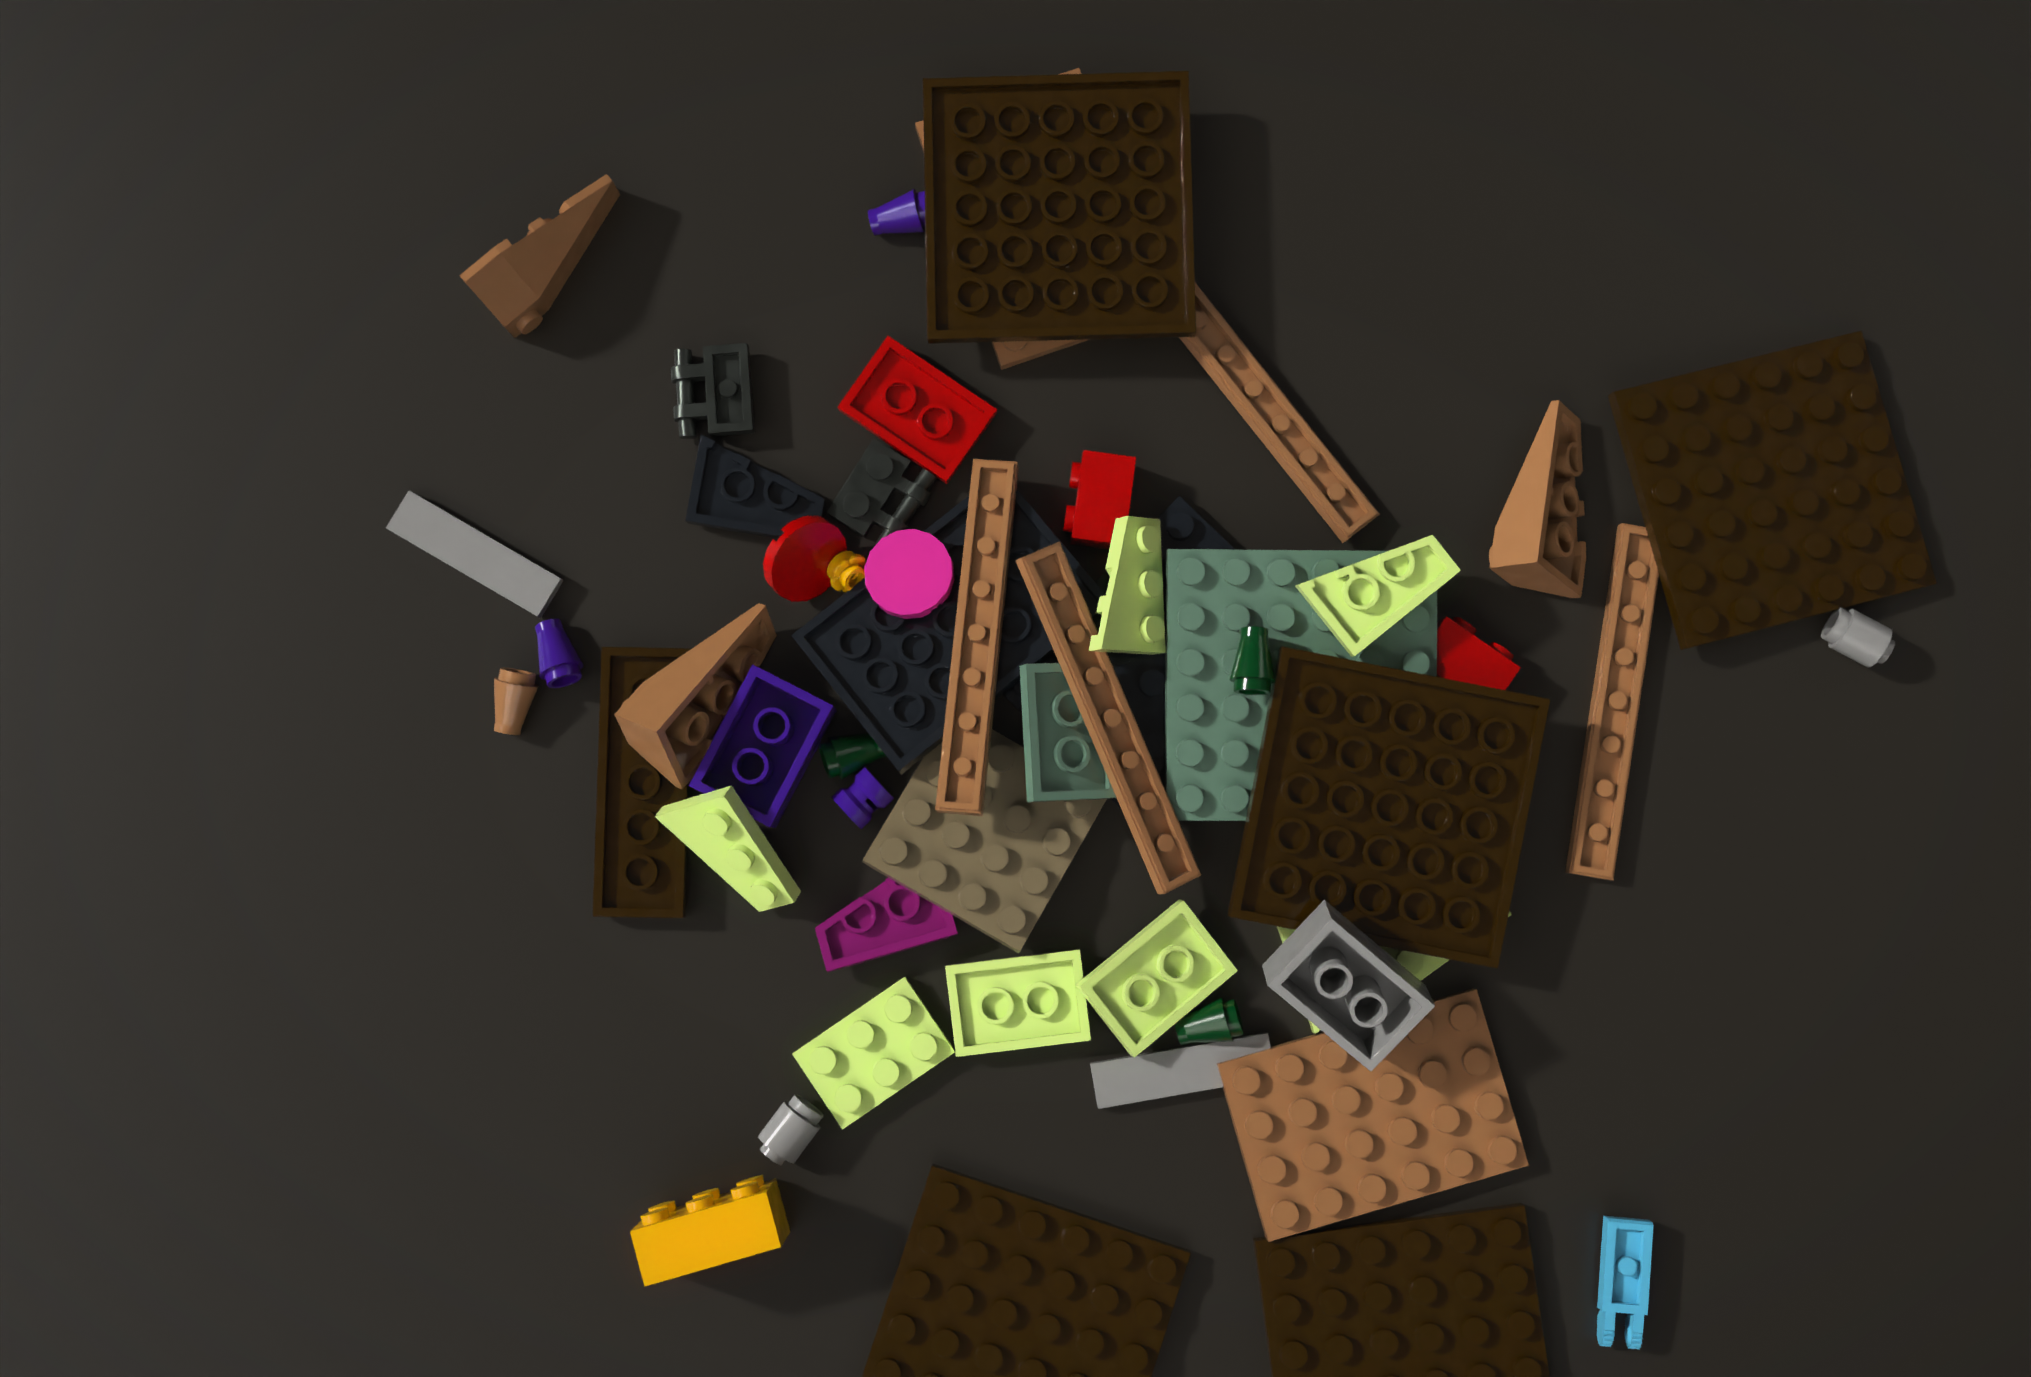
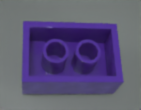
[689,664,837,829]

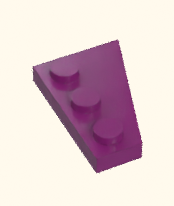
[815,878,958,973]

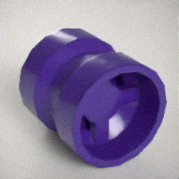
[831,766,894,829]

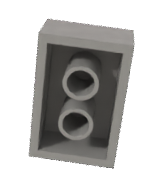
[1262,900,1435,1071]

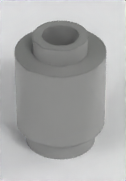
[1821,607,1895,668]
[758,1094,824,1165]

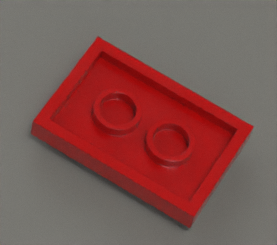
[837,336,997,484]

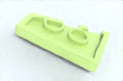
[1089,516,1166,655]

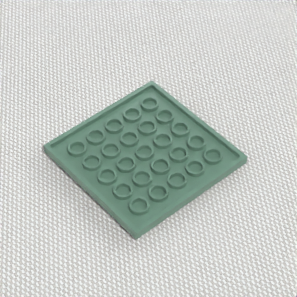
[1165,549,1437,821]

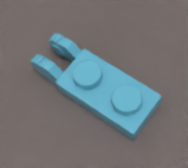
[1596,1216,1654,1350]

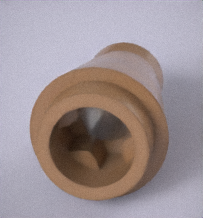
[494,667,539,735]

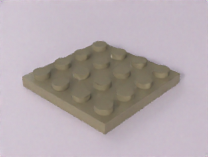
[862,729,1107,953]

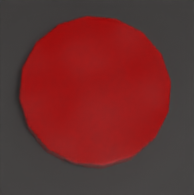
[763,515,847,602]

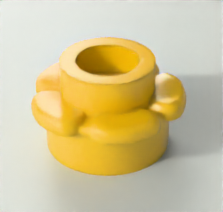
[827,551,866,593]

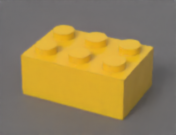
[630,1175,791,1287]

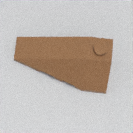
[459,174,620,338]
[1489,400,1586,598]
[614,603,777,790]

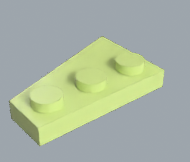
[1295,535,1461,657]
[655,785,801,912]

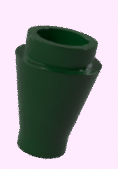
[1230,626,1276,695]
[819,733,886,780]
[1175,997,1244,1045]

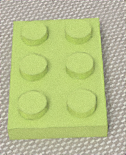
[1076,899,1238,1058]
[945,949,1091,1057]
[792,976,955,1130]

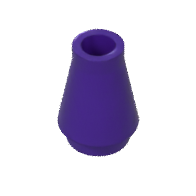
[868,189,925,236]
[535,618,584,688]

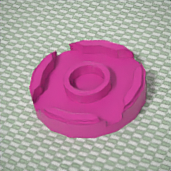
[864,529,955,619]

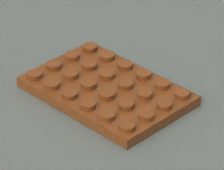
[1217,988,1529,1242]

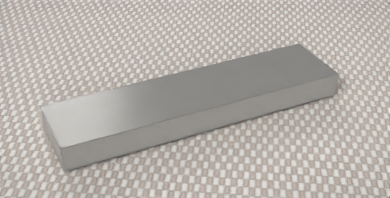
[386,491,564,618]
[1090,1032,1271,1109]

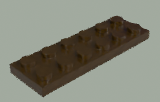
[593,647,691,918]

